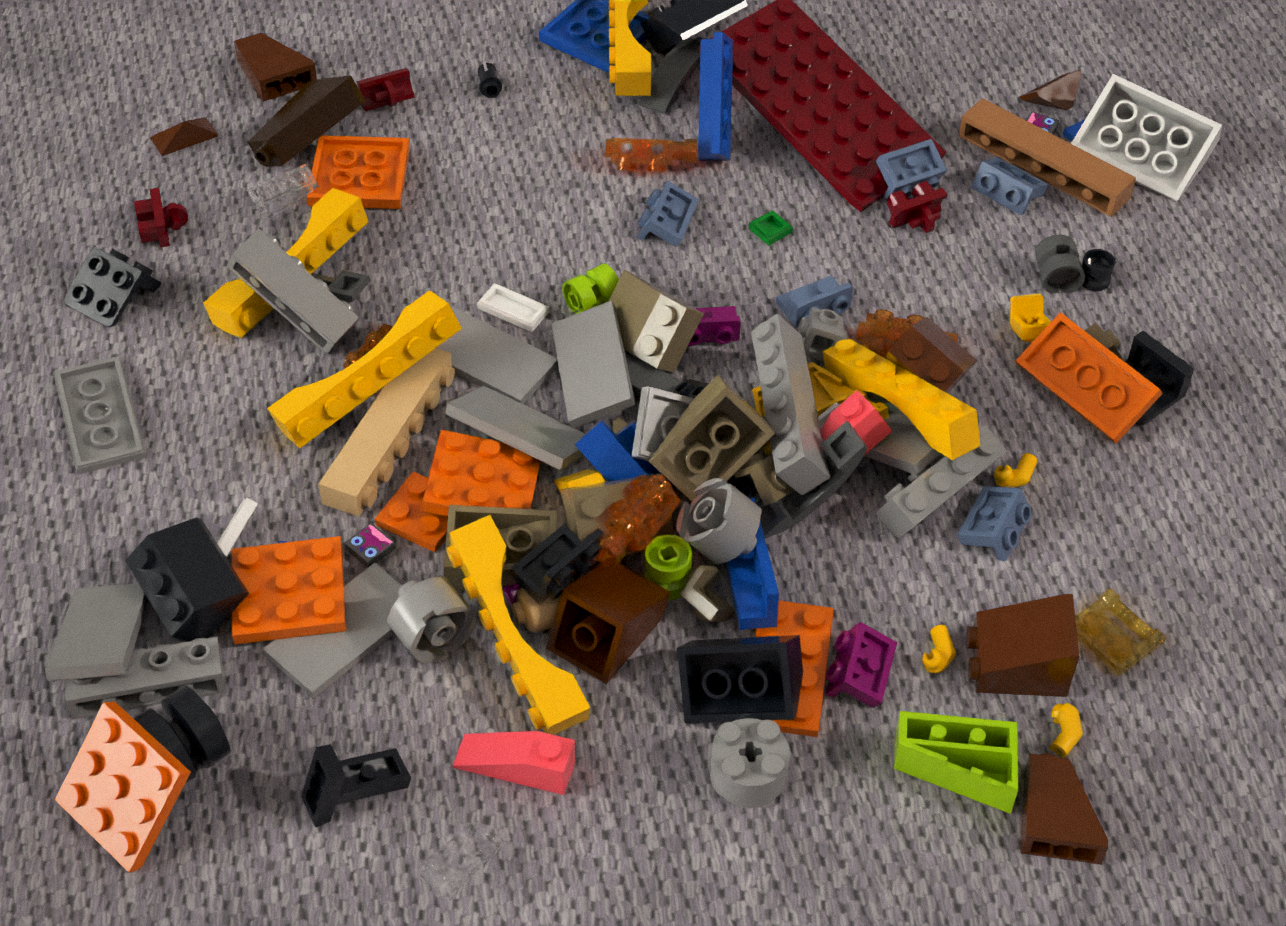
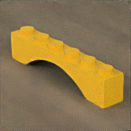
[609,0,651,96]
[203,188,369,338]
[267,290,462,449]
[822,338,981,460]
[446,515,590,735]

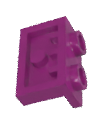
[688,306,741,346]
[825,621,897,708]

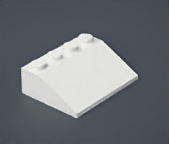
[1071,74,1222,202]

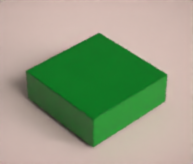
[748,210,793,246]

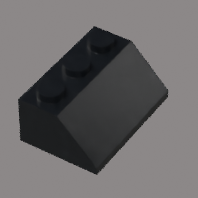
[641,0,748,53]
[125,517,249,642]
[677,635,803,723]

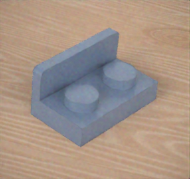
[876,139,947,200]
[972,157,1049,215]
[637,180,699,247]
[776,276,853,328]
[957,486,1031,561]

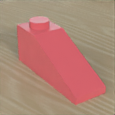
[821,390,892,455]
[452,731,575,795]

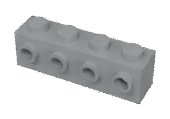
[227,228,359,353]
[875,424,1007,539]
[64,637,226,720]

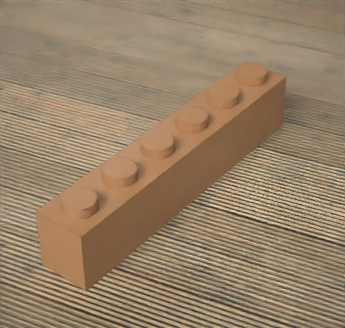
[959,98,1136,217]

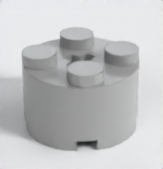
[677,478,762,564]
[387,576,476,663]
[710,718,790,808]

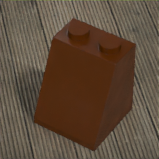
[885,317,977,393]
[546,559,671,684]
[966,594,1080,697]

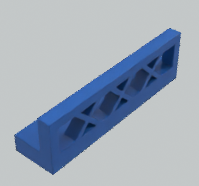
[698,32,733,161]
[725,498,779,630]

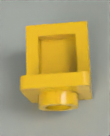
[1010,294,1051,343]

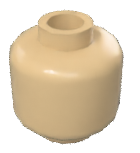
[511,587,561,633]

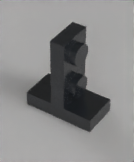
[301,744,411,827]

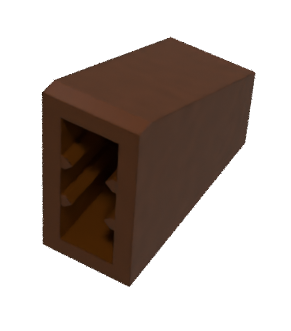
[234,33,317,102]
[1021,753,1108,865]

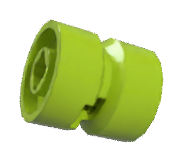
[562,263,619,314]
[644,534,692,601]

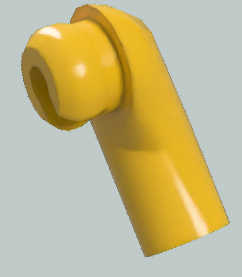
[994,453,1038,488]
[922,625,956,674]
[1050,703,1083,758]

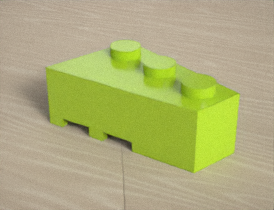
[894,711,1018,814]

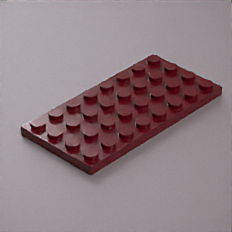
[699,0,946,212]

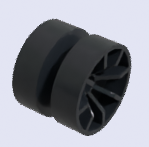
[134,685,231,784]

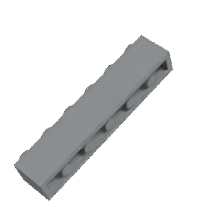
[751,314,830,495]

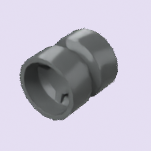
[1035,234,1085,293]

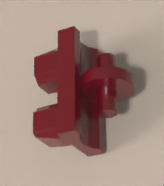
[356,68,415,111]
[887,181,947,233]
[134,188,188,247]

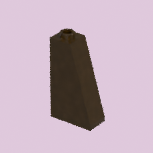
[247,76,365,167]

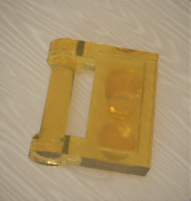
[1075,588,1167,676]

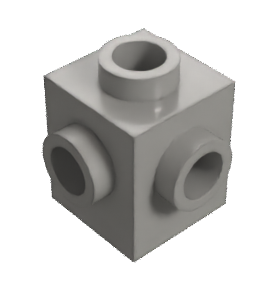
[797,307,847,361]

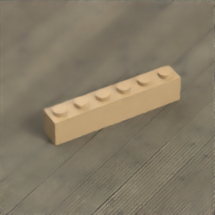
[318,348,455,517]

